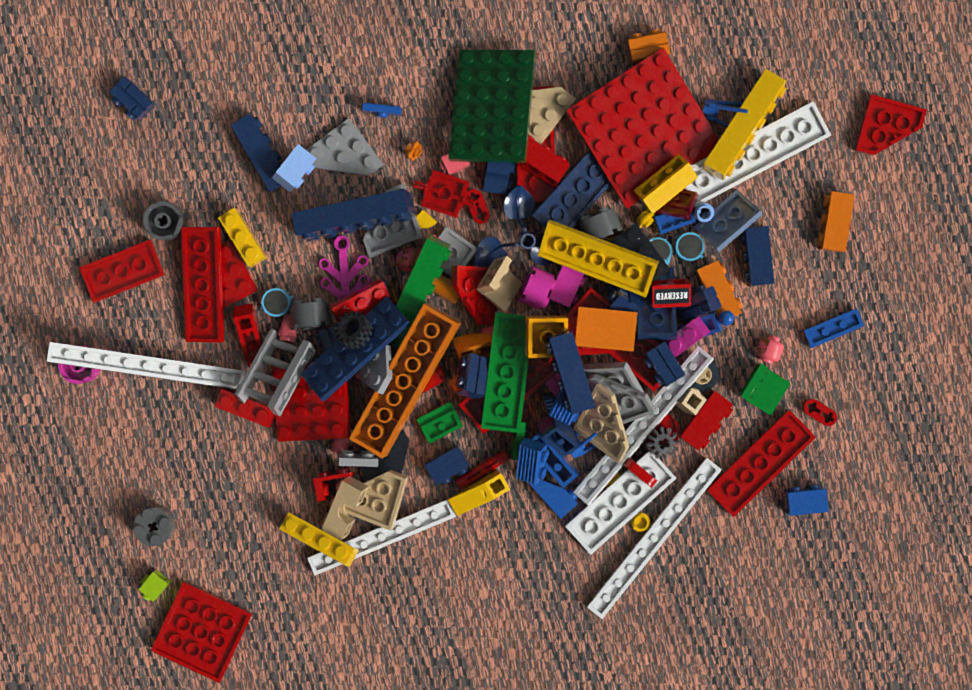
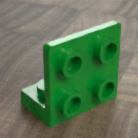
[738,363,790,415]

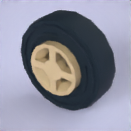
[690,361,719,392]

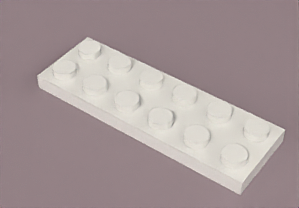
[565,451,676,555]

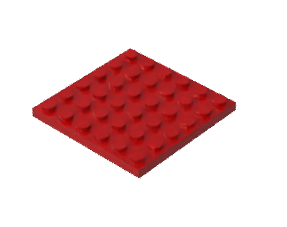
[565,47,719,209]

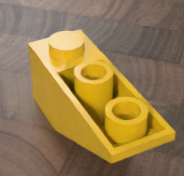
[447,470,510,516]

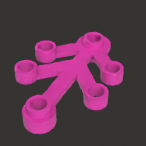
[319,236,370,301]

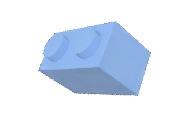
[272,144,317,192]

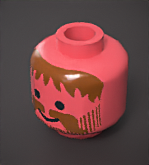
[396,247,421,272]
[756,335,784,364]

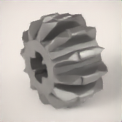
[647,427,680,460]

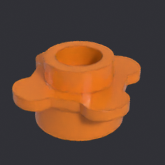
[405,141,422,161]

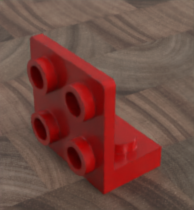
[313,468,355,502]

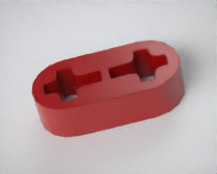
[467,189,490,225]
[802,399,837,426]
[624,458,657,488]

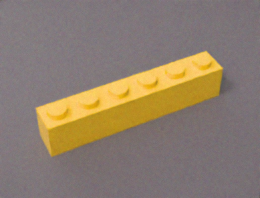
[704,69,787,181]

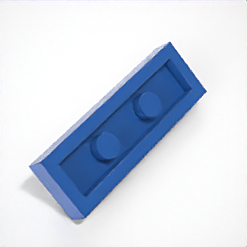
[803,308,864,348]

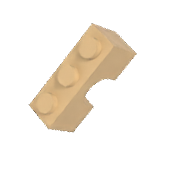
[322,476,369,541]

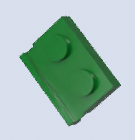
[417,402,463,444]
[510,421,527,461]

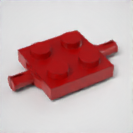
[413,170,477,219]

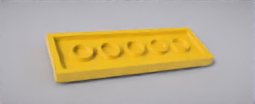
[538,220,659,297]

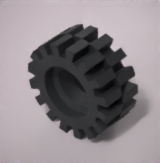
[334,311,373,349]

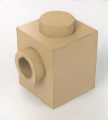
[675,387,707,415]

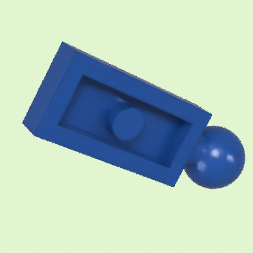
[679,310,734,337]

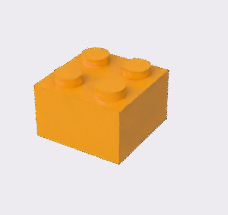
[525,316,568,358]

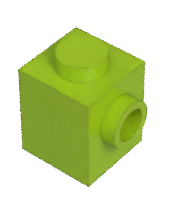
[138,569,171,602]

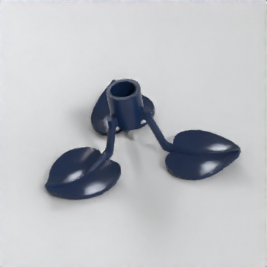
[474,185,555,267]

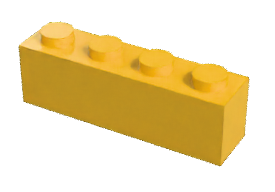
[279,512,359,567]

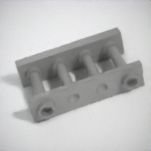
[235,329,316,416]

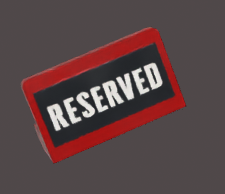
[650,278,691,308]

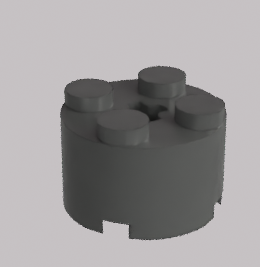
[143,201,186,241]
[579,206,623,239]
[289,298,331,332]
[133,506,176,546]

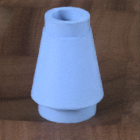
[695,203,714,222]

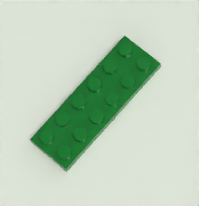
[481,312,529,433]

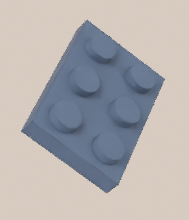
[694,190,763,252]

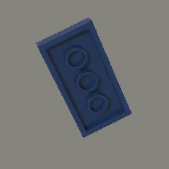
[636,267,677,340]

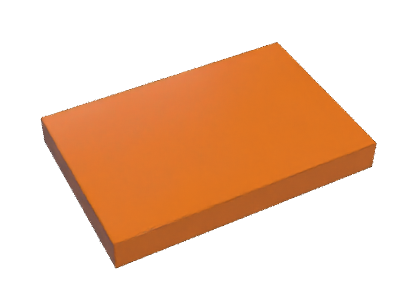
[575,307,637,351]

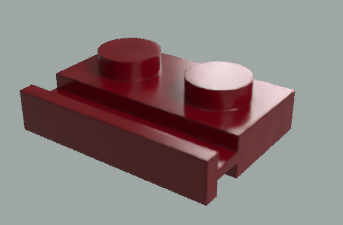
[655,189,698,220]

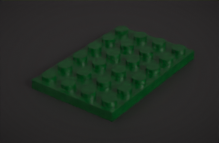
[448,50,536,163]

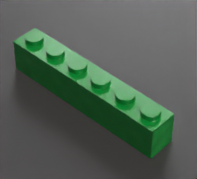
[389,235,452,349]

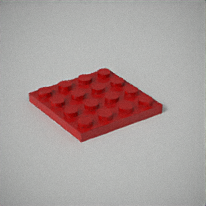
[271,363,351,442]
[151,581,253,683]

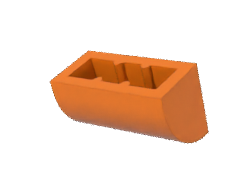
[433,275,460,305]

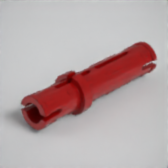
[456,449,511,489]

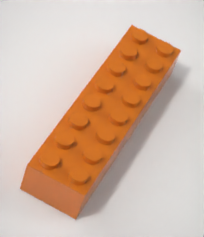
[349,303,461,458]

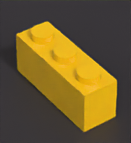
[634,154,698,214]
[218,208,268,268]

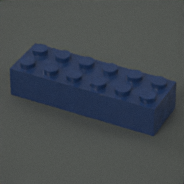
[291,189,416,242]

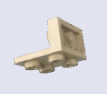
[477,256,522,312]

